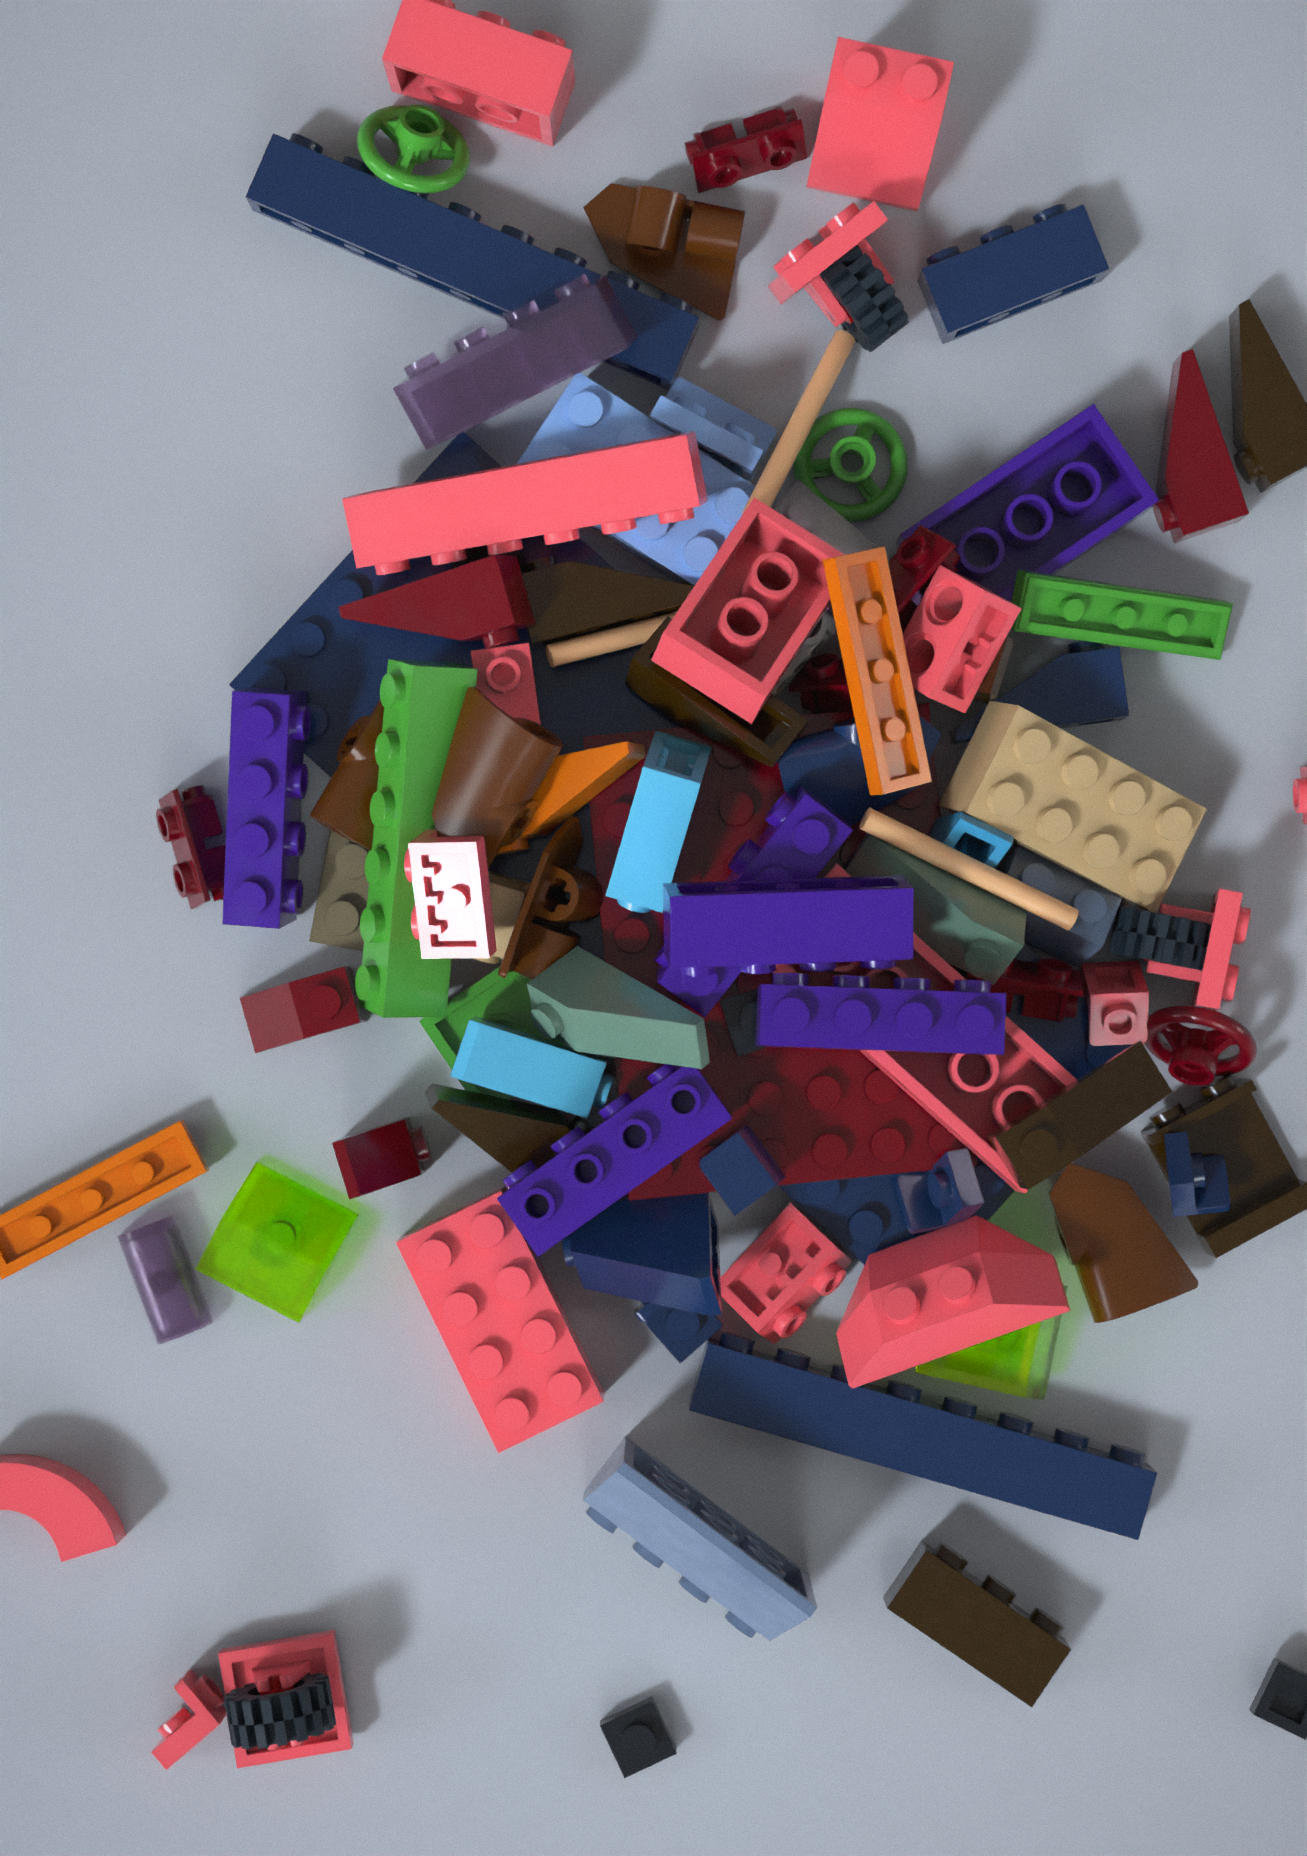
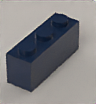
[917,204,1109,344]

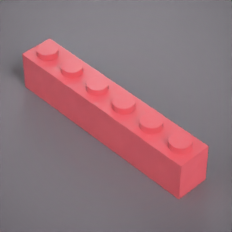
[342,431,708,575]

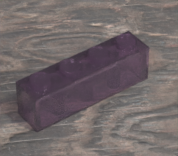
[393,273,638,450]

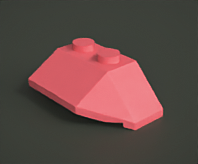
[836,1215,1070,1389]

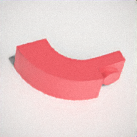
[0,1454,127,1562]

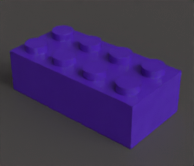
[895,404,1159,602]

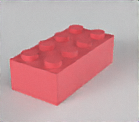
[396,1187,605,1453]

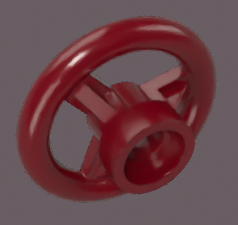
[1144,1006,1257,1086]

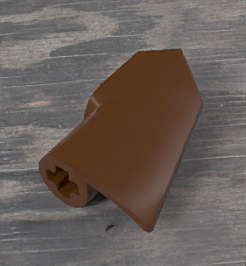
[583,183,745,321]
[431,686,564,868]
[309,700,384,851]
[498,815,604,979]
[1048,1163,1199,1323]

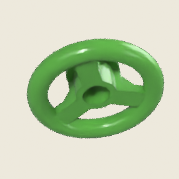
[357,105,470,193]
[793,408,908,522]

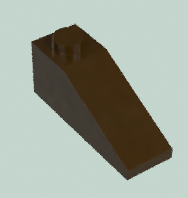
[1229,299,1307,493]
[522,556,694,650]
[625,616,809,768]
[987,1041,1173,1190]
[425,1083,595,1173]

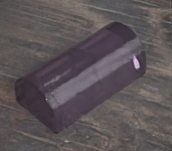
[117,1215,214,1344]

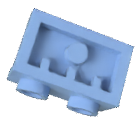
[650,377,776,482]

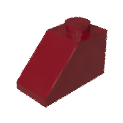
[240,966,367,1053]
[332,1117,432,1199]

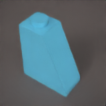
[605,731,712,913]
[450,1015,614,1119]

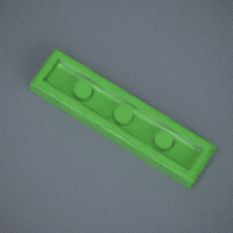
[1011,570,1233,660]

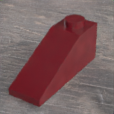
[1153,349,1249,544]
[338,554,536,649]

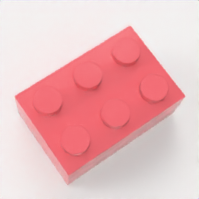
[382,0,576,147]
[651,497,845,724]

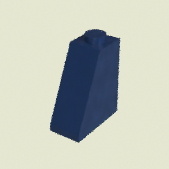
[562,1193,722,1316]

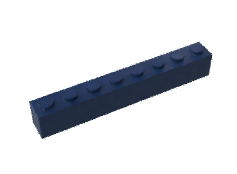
[246,133,699,390]
[689,1331,1157,1540]

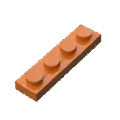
[822,546,932,795]
[0,1120,210,1280]

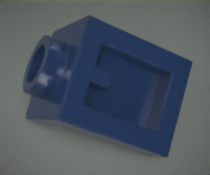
[1164,1131,1231,1217]
[894,1148,984,1234]
[634,1301,723,1363]

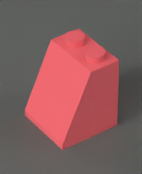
[806,37,954,212]

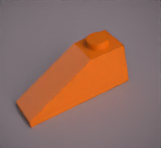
[497,741,646,855]

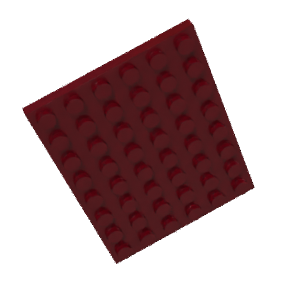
[583,703,977,1201]

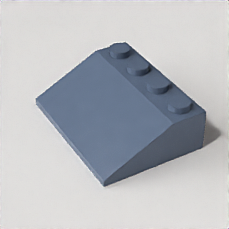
[583,1436,817,1641]

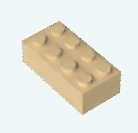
[938,701,1207,913]

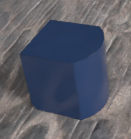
[698,1124,786,1216]

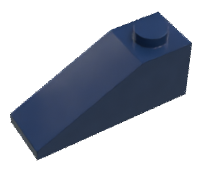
[950,641,1129,744]

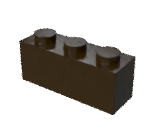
[883,1540,1071,1707]

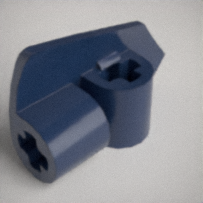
[778,715,942,826]

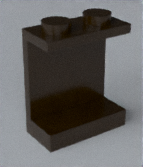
[1141,1074,1307,1258]

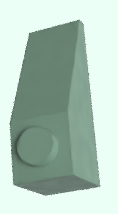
[843,833,1026,985]
[527,946,710,1069]

